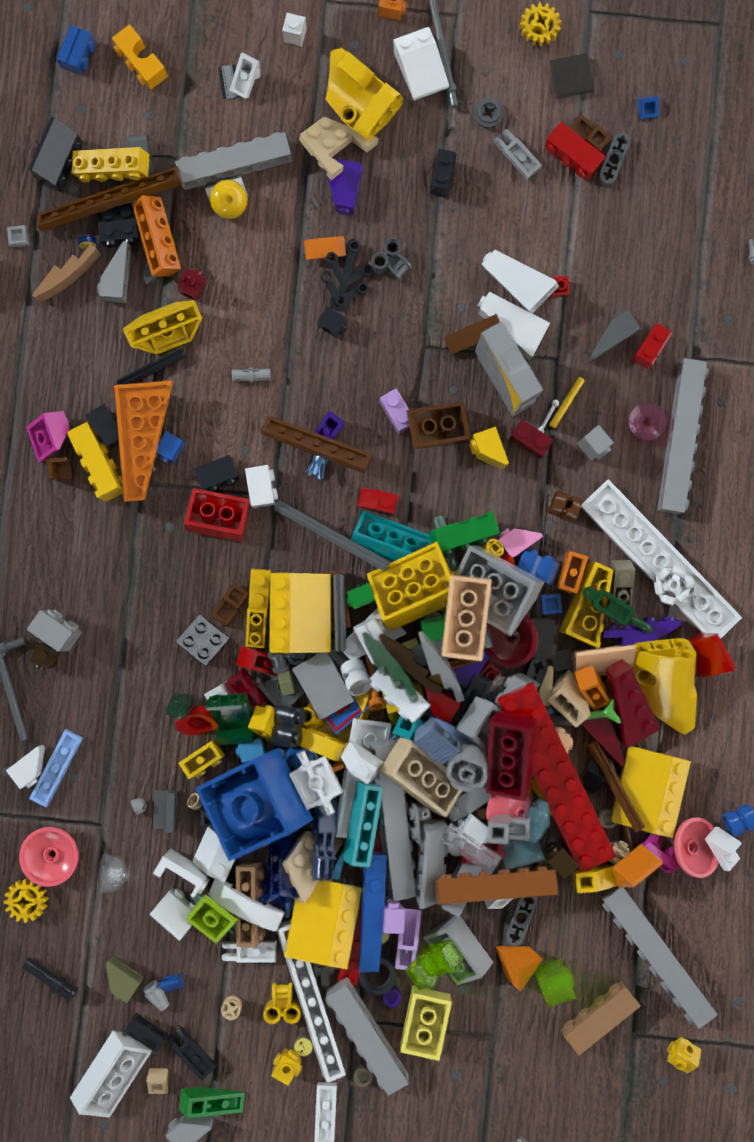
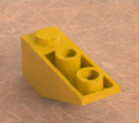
[572,864,618,893]

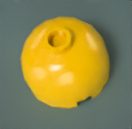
[210,179,248,219]

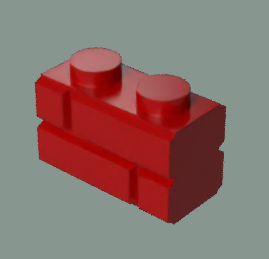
[632,323,672,369]

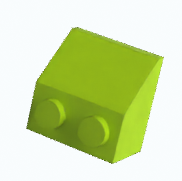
[185,894,237,943]

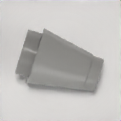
[143,980,169,1011]

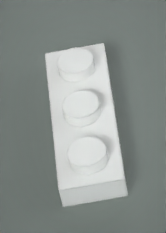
[315,1082,337,1142]

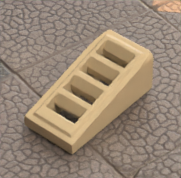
[538,665,554,707]

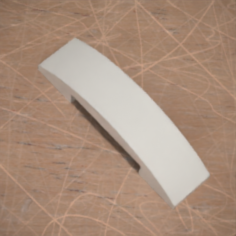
[208,879,284,931]

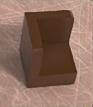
[47,457,74,481]

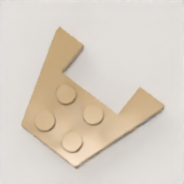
[299,117,378,180]

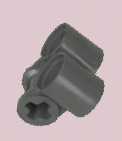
[371,238,413,282]

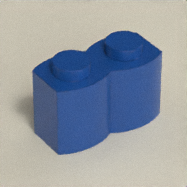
[517,548,560,586]

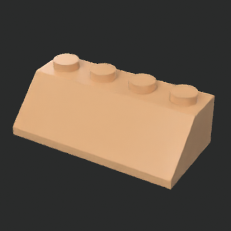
[442,575,492,661]

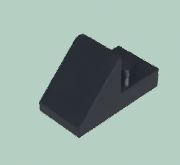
[579,755,608,794]

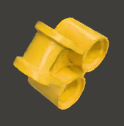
[263,982,302,1024]

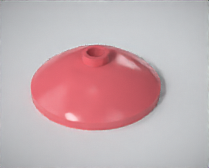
[486,789,533,823]
[674,817,719,878]
[19,827,79,887]

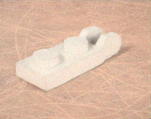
[222,940,276,963]

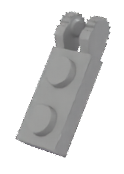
[494,129,542,180]

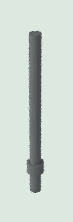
[429,0,458,109]

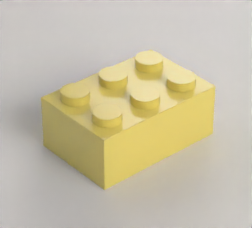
[400,986,452,1061]

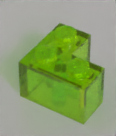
[405,939,465,990]

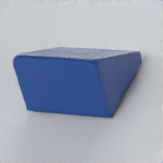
[637,95,659,119]
[159,973,184,992]

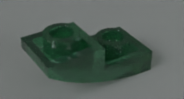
[166,693,194,719]

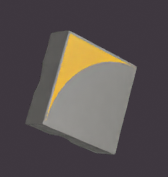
[475,321,543,417]

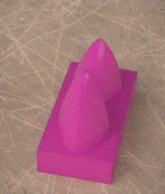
[638,834,679,873]

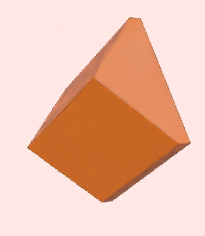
[612,844,663,887]

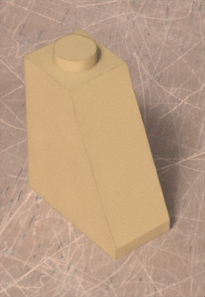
[548,670,590,727]

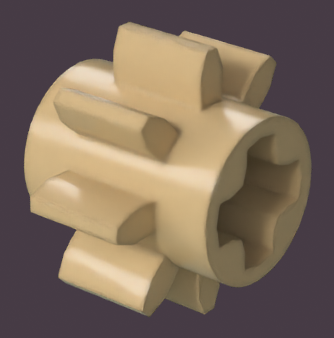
[609,840,631,864]

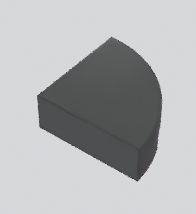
[143,262,162,286]

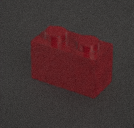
[509,419,554,459]

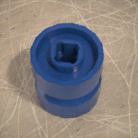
[285,746,318,770]
[722,804,754,838]

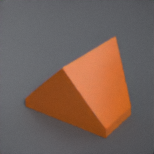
[495,946,543,991]

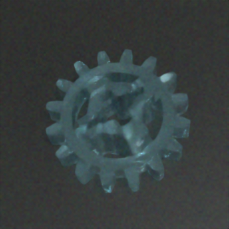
[525,799,550,843]

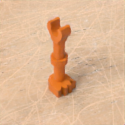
[365,654,385,711]

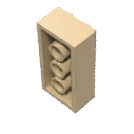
[379,737,462,817]

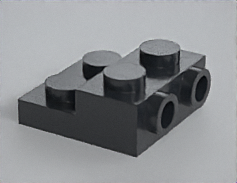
[98,203,141,248]

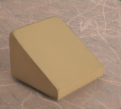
[147,1068,168,1094]

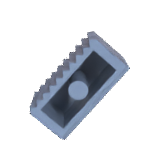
[414,717,460,765]

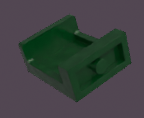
[205,693,256,745]

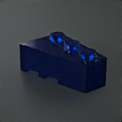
[259,836,300,906]

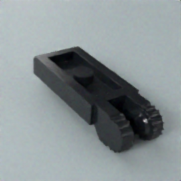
[167,1026,217,1081]

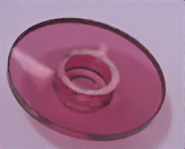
[628,402,667,441]

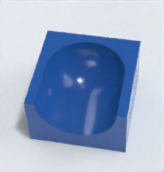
[196,748,313,862]

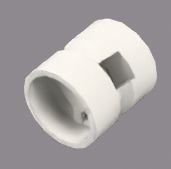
[340,659,372,696]

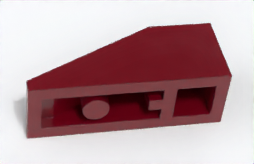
[580,708,625,767]

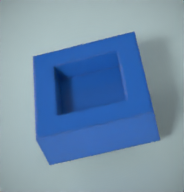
[540,594,562,615]

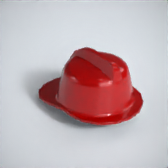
[175,706,218,735]

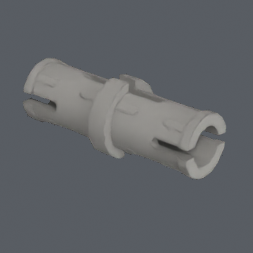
[232,367,271,383]

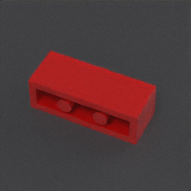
[544,122,605,181]

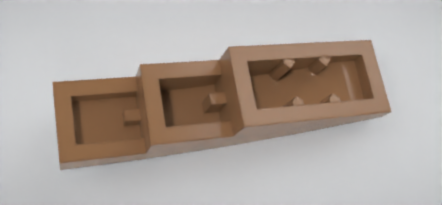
[32,244,101,303]

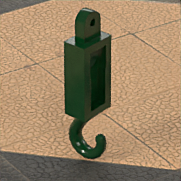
[582,587,653,633]

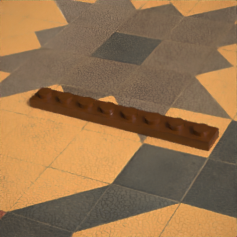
[37,166,182,232]

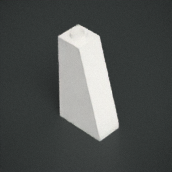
[482,250,559,314]
[478,292,550,361]

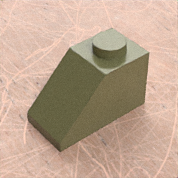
[106,955,144,1003]

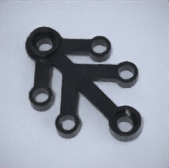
[320,239,373,311]

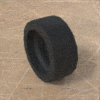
[359,954,396,995]

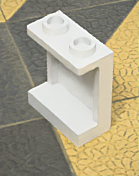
[153,848,210,898]

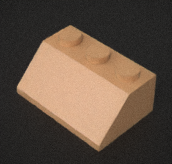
[570,645,636,676]

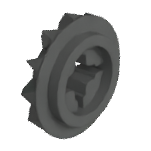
[473,97,504,129]

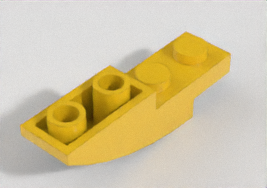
[245,568,271,648]

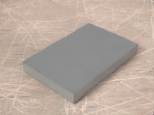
[293,652,355,720]

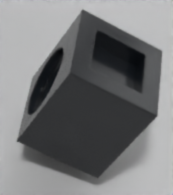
[317,306,348,339]

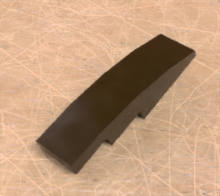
[378,633,442,695]

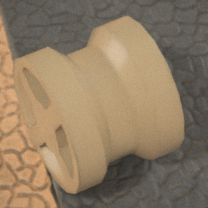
[221,995,242,1020]

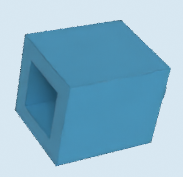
[236,737,266,762]

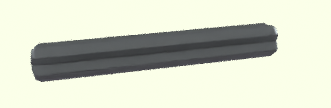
[333,574,346,652]

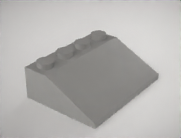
[455,546,544,636]

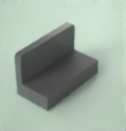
[153,790,178,833]

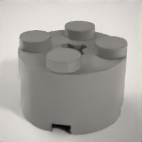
[447,743,488,792]

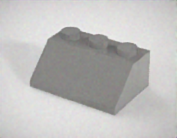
[423,916,493,985]

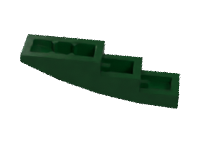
[362,632,418,703]

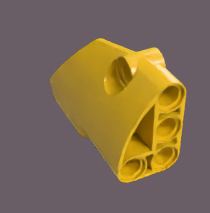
[325,48,403,141]
[632,638,697,735]
[300,689,372,762]

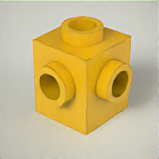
[667,1037,701,1074]
[271,1048,302,1086]

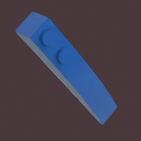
[359,851,386,972]

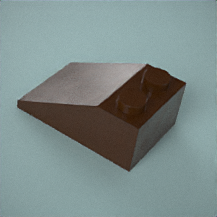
[407,401,471,449]

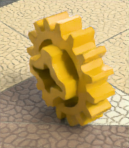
[520,2,561,47]
[4,878,48,923]

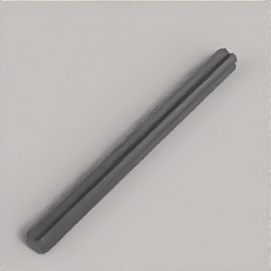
[274,500,390,571]

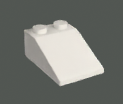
[393,27,449,100]

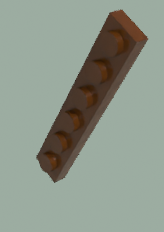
[260,416,373,473]

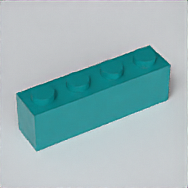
[343,781,383,867]

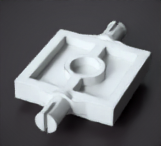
[289,750,343,816]

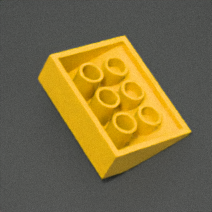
[367,542,452,631]
[270,573,331,653]
[610,746,691,838]
[284,880,362,969]

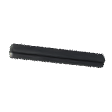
[116,347,186,385]

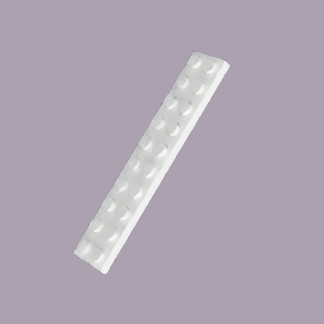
[581,479,742,638]

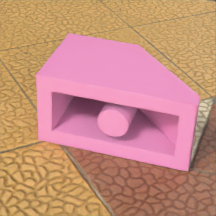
[498,528,543,557]

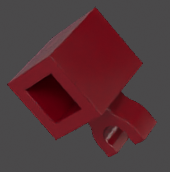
[177,269,207,302]

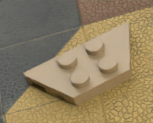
[282,831,344,904]

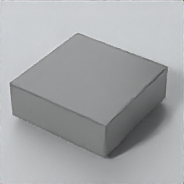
[7,225,30,248]

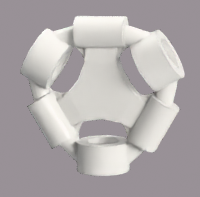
[654,566,694,606]

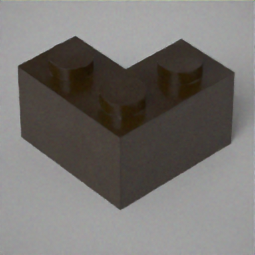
[529,841,579,880]

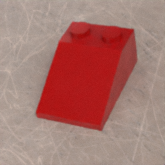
[687,633,736,678]

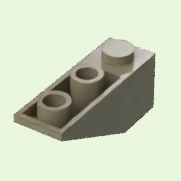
[610,560,635,622]

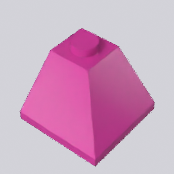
[26,411,70,463]

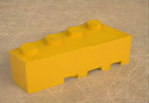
[67,422,123,502]
[559,562,613,649]

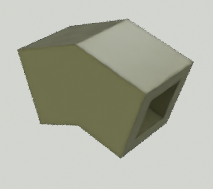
[277,671,295,696]

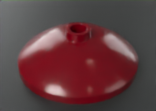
[485,615,538,668]

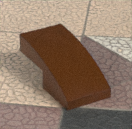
[569,114,611,152]
[211,583,249,627]

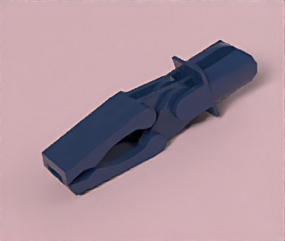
[310,796,337,882]

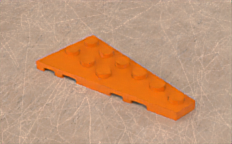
[114,381,173,502]

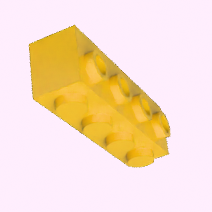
[71,147,150,182]

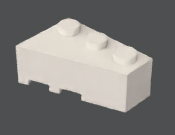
[370,670,430,723]

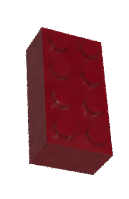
[486,711,536,802]

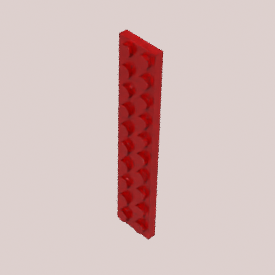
[497,682,617,872]

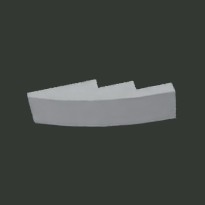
[418,632,464,702]

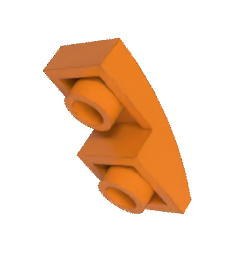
[304,236,346,260]

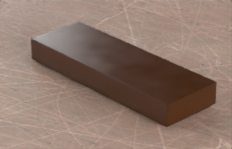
[444,314,500,355]

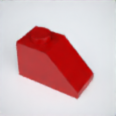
[357,488,399,516]
[236,646,278,676]
[424,687,461,723]

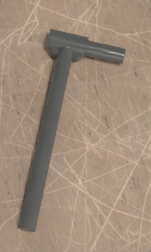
[0,637,28,741]

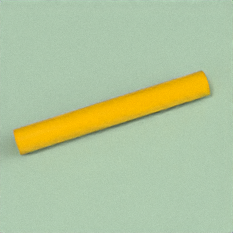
[549,377,585,429]

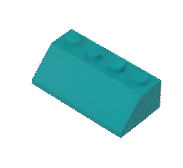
[351,510,431,563]

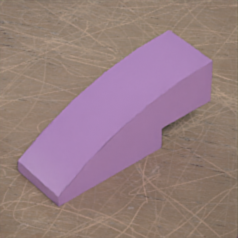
[394,908,421,971]

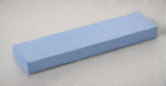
[29,729,83,807]

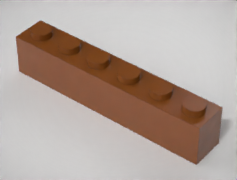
[435,866,558,905]

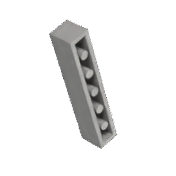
[175,132,292,190]
[325,977,408,1096]

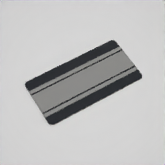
[218,65,240,99]

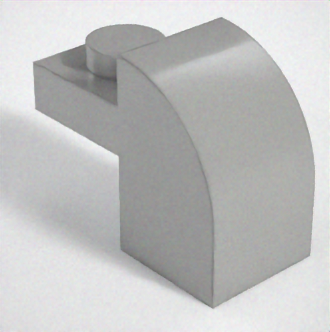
[488,814,530,844]

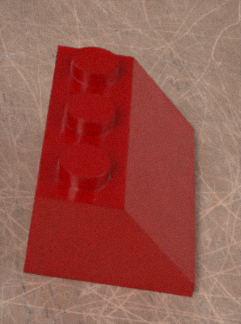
[184,488,250,542]

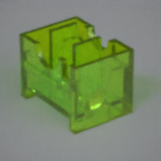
[535,958,576,1008]

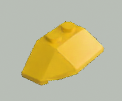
[123,300,202,355]

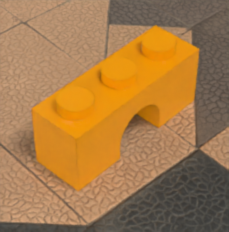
[112,24,168,90]

